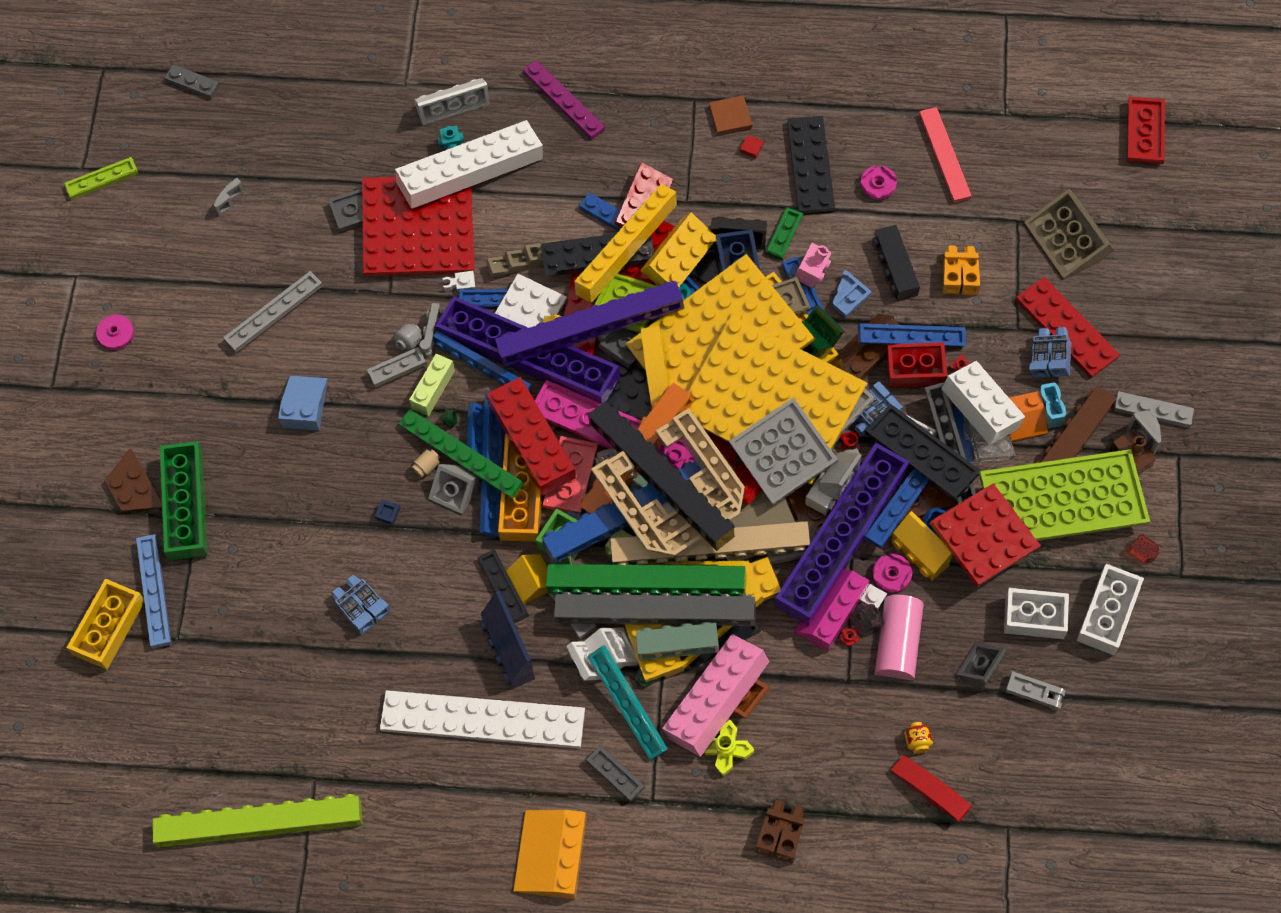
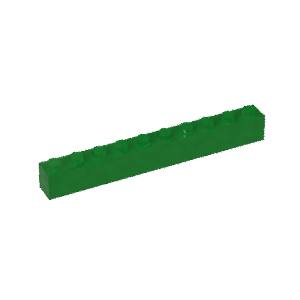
[546,564,747,596]

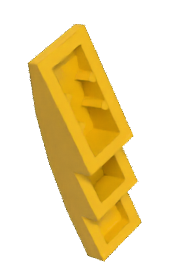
[641,326,669,405]

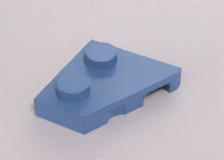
[832,270,872,318]

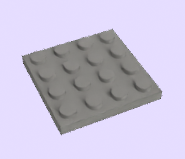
[729,397,838,505]

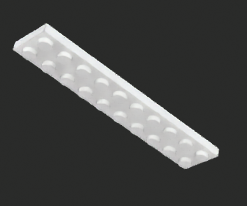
[380,690,585,749]

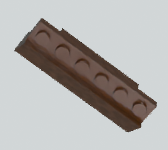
[829,314,899,380]

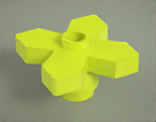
[704,720,754,776]

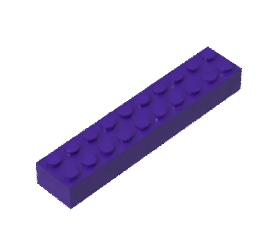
[435,296,620,403]
[775,443,910,626]

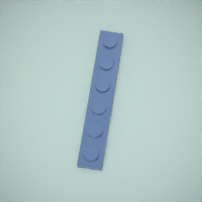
[136,534,172,648]

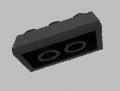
[711,217,767,249]

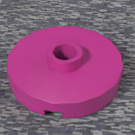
[860,166,897,200]
[96,315,135,350]
[873,554,912,593]

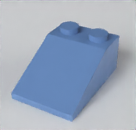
[278,376,328,431]

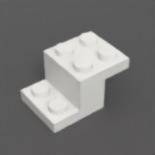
[566,628,639,681]

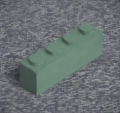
[636,621,719,661]

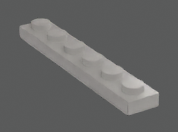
[223,271,323,353]

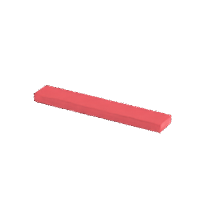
[919,107,971,203]

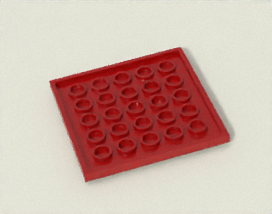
[362,177,475,277]

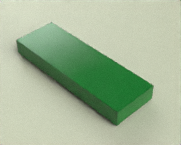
[766,207,804,260]

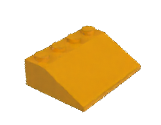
[514,810,587,900]

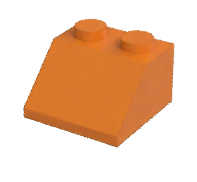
[1008,391,1048,442]

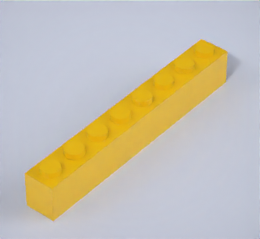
[575,184,677,303]

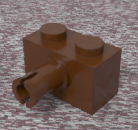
[1110,430,1156,476]

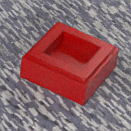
[740,135,764,158]

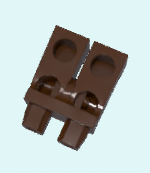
[755,800,804,863]

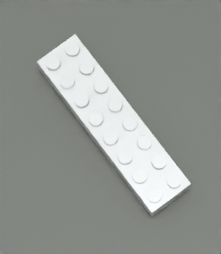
[395,120,543,208]

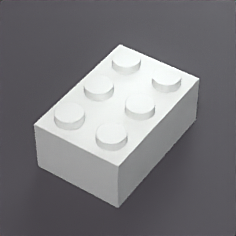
[1004,588,1069,639]

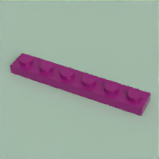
[523,60,605,140]

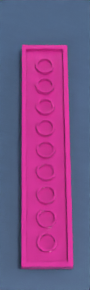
[535,380,695,469]

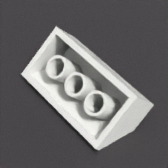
[414,78,490,126]

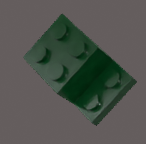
[802,306,845,359]

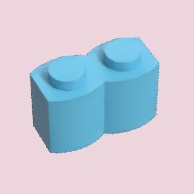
[1039,383,1066,429]

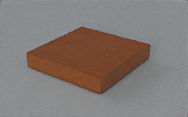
[709,95,752,135]

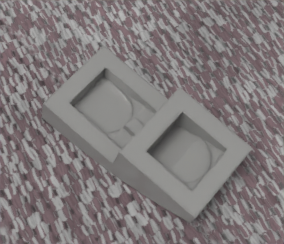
[214,178,244,217]

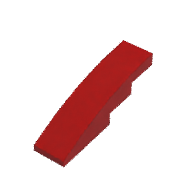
[891,755,972,822]

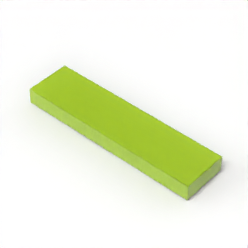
[64,157,139,200]

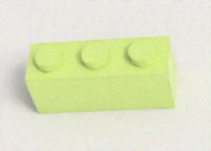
[409,354,455,417]

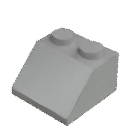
[818,452,862,501]

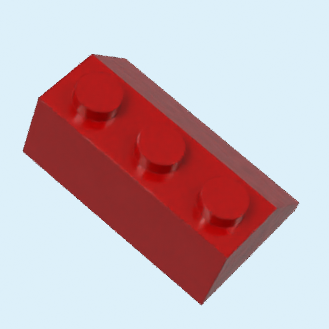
[887,342,947,388]

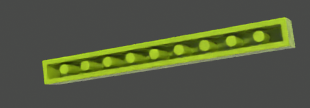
[153,794,362,848]

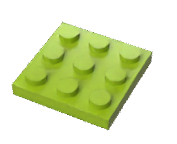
[595,273,657,333]

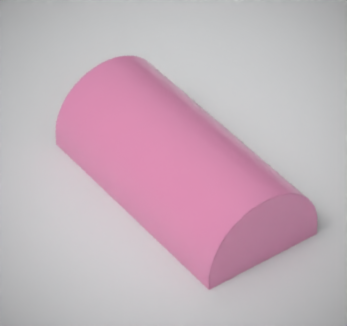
[874,595,924,681]

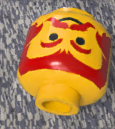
[904,722,933,754]

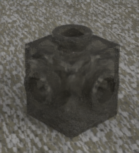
[849,603,885,636]

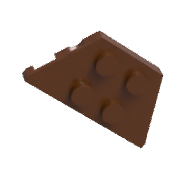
[105,449,162,513]

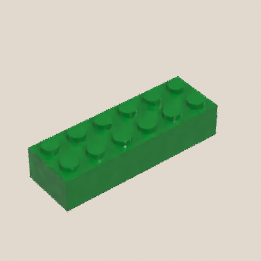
[160,441,208,561]

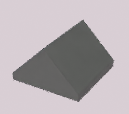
[956,643,1006,691]

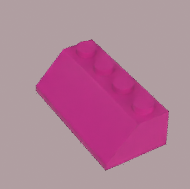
[794,570,870,652]

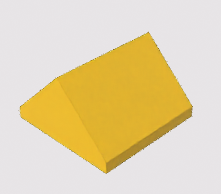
[506,554,548,604]

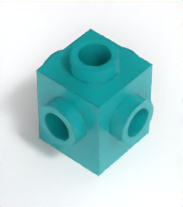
[437,125,464,151]

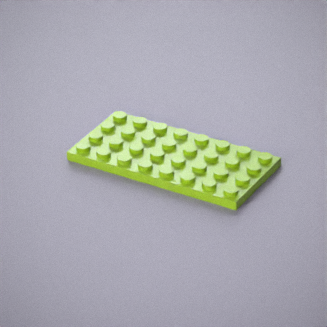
[979,449,1150,541]

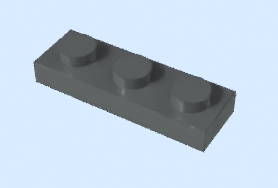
[164,65,220,99]
[586,745,645,802]

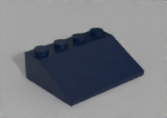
[479,591,535,689]

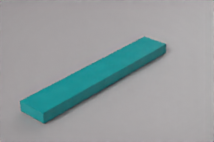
[587,645,668,760]

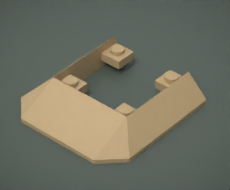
[591,408,745,556]

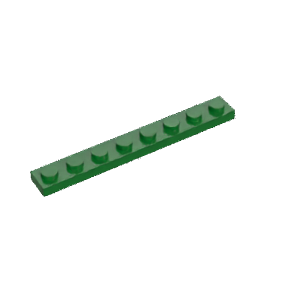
[398,409,524,499]

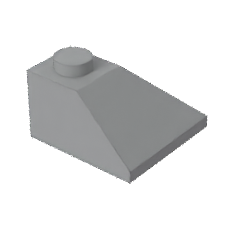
[1126,411,1161,455]
[428,464,480,514]

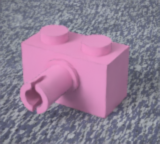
[794,243,831,288]

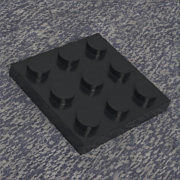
[606,361,653,420]

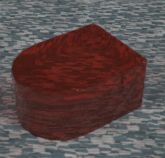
[1128,533,1159,563]

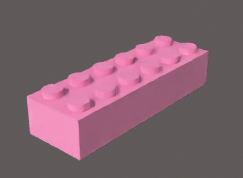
[662,634,769,757]

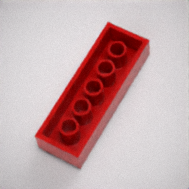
[486,377,576,495]

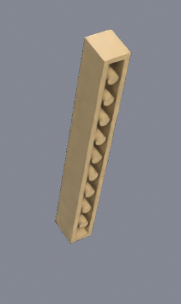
[611,521,810,565]

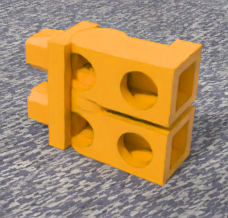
[942,246,980,295]

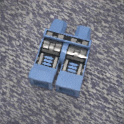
[1029,327,1072,378]
[855,381,903,437]
[332,575,390,635]

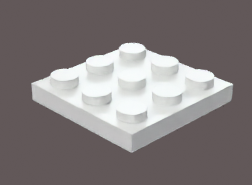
[495,274,567,328]

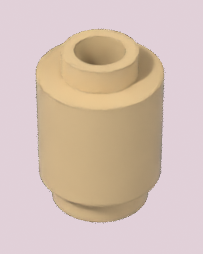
[412,449,440,477]

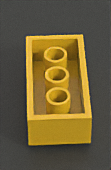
[641,213,716,287]
[66,579,145,670]

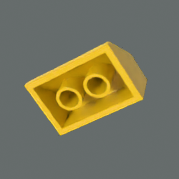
[891,511,952,581]

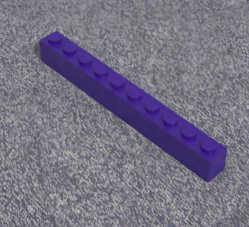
[495,281,684,367]

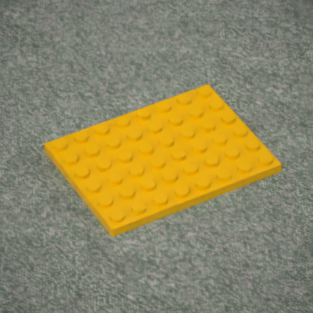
[626,254,815,392]
[688,315,867,485]

